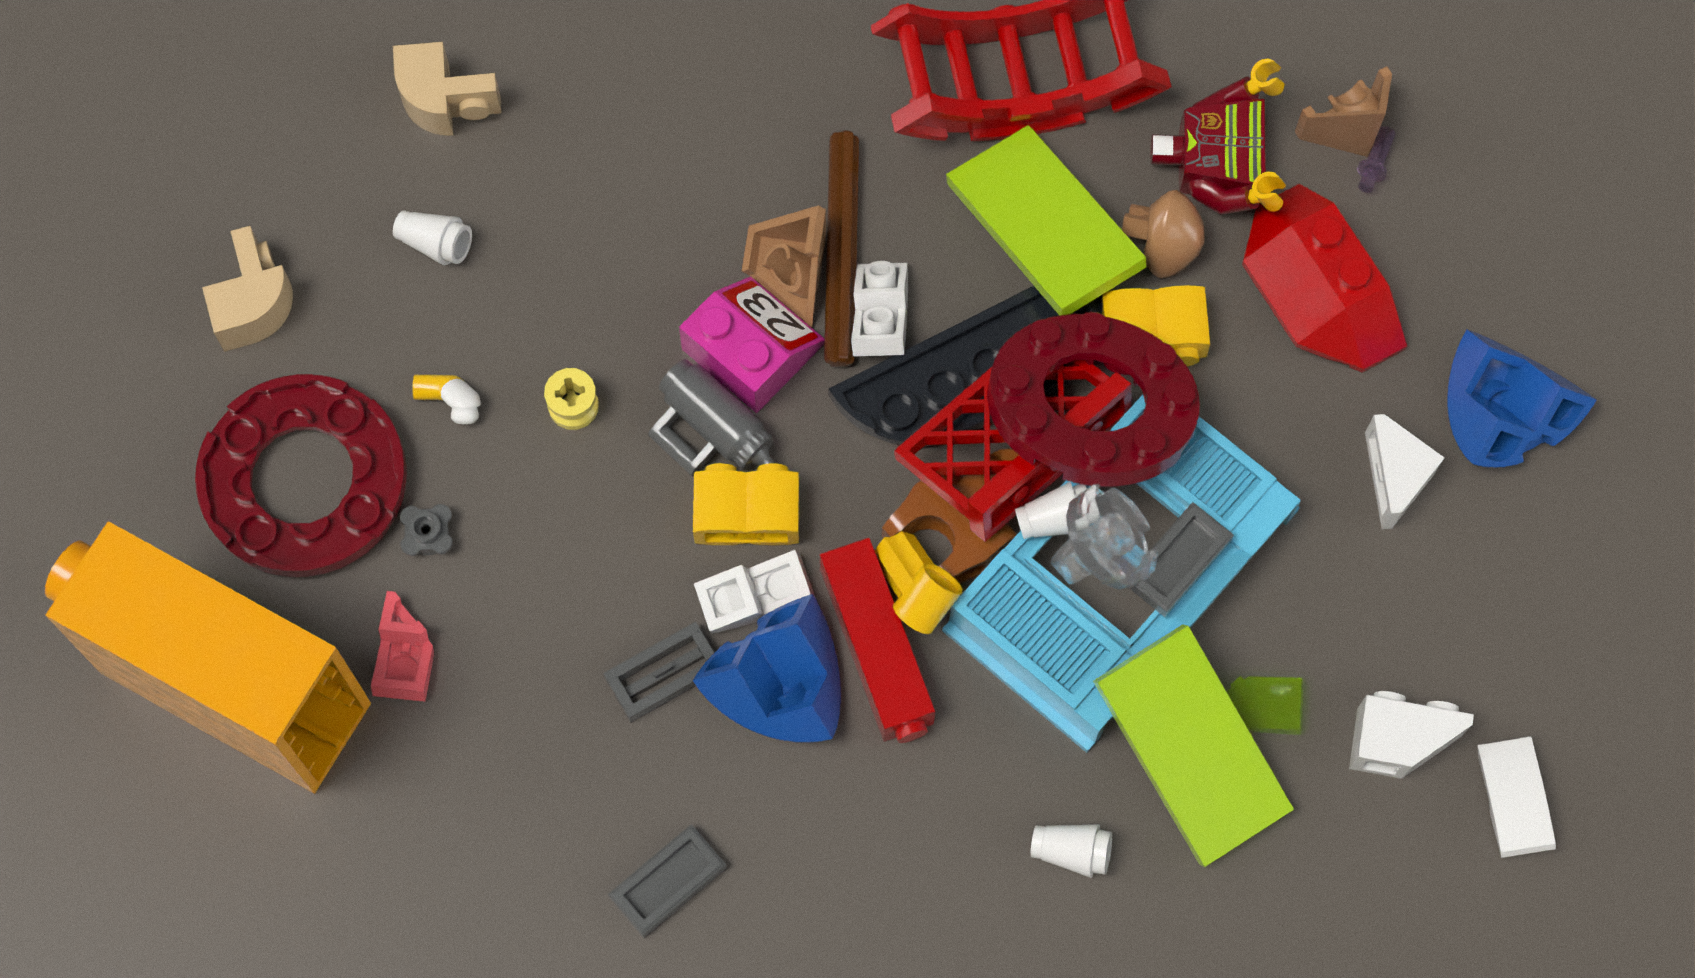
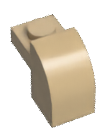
[393,42,502,136]
[202,226,293,352]

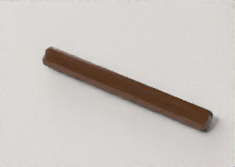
[824,130,859,368]

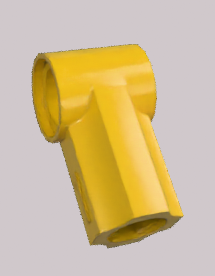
[874,531,963,634]

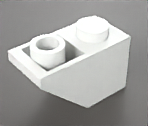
[1349,691,1474,779]

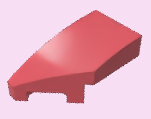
[371,591,434,702]

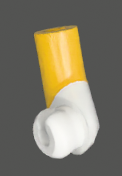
[413,374,481,424]

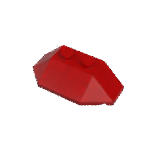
[1242,184,1407,373]

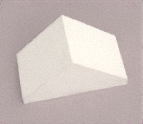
[1365,414,1444,530]

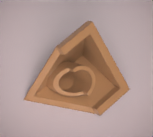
[1295,66,1392,157]
[741,205,826,328]

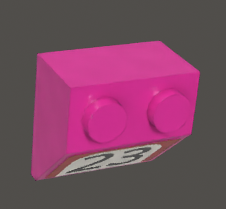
[679,276,824,414]

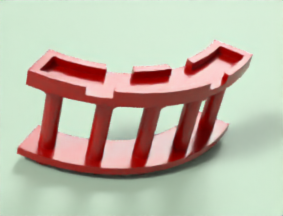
[871,0,1172,141]

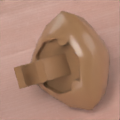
[1122,190,1205,279]

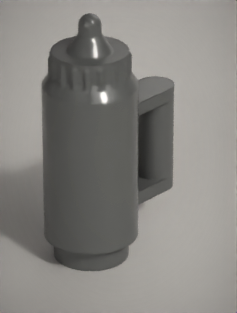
[648,359,775,477]

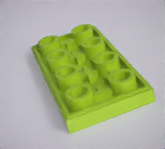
[946,125,1146,315]
[1093,624,1294,867]

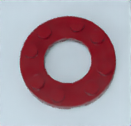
[987,312,1200,487]
[195,374,407,577]

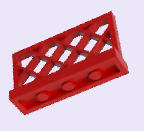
[894,360,1132,542]

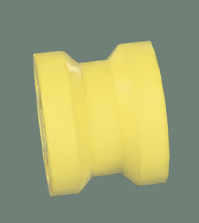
[544,368,599,430]

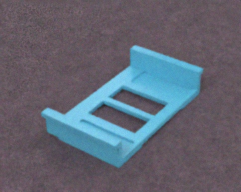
[942,394,1301,753]

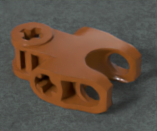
[881,449,1018,585]

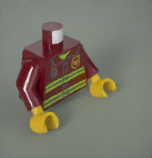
[1150,58,1286,215]

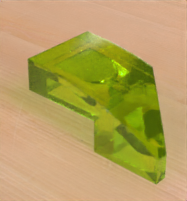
[1227,676,1304,735]

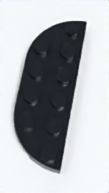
[828,286,1110,446]

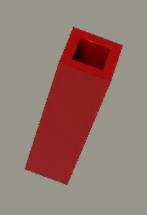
[820,538,935,743]

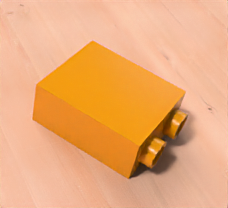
[45,521,371,794]

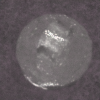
[1051,484,1158,590]

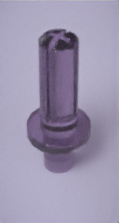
[1357,126,1396,193]

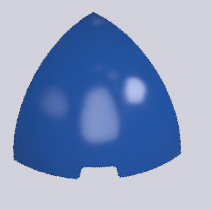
[1447,329,1597,468]
[693,594,841,742]

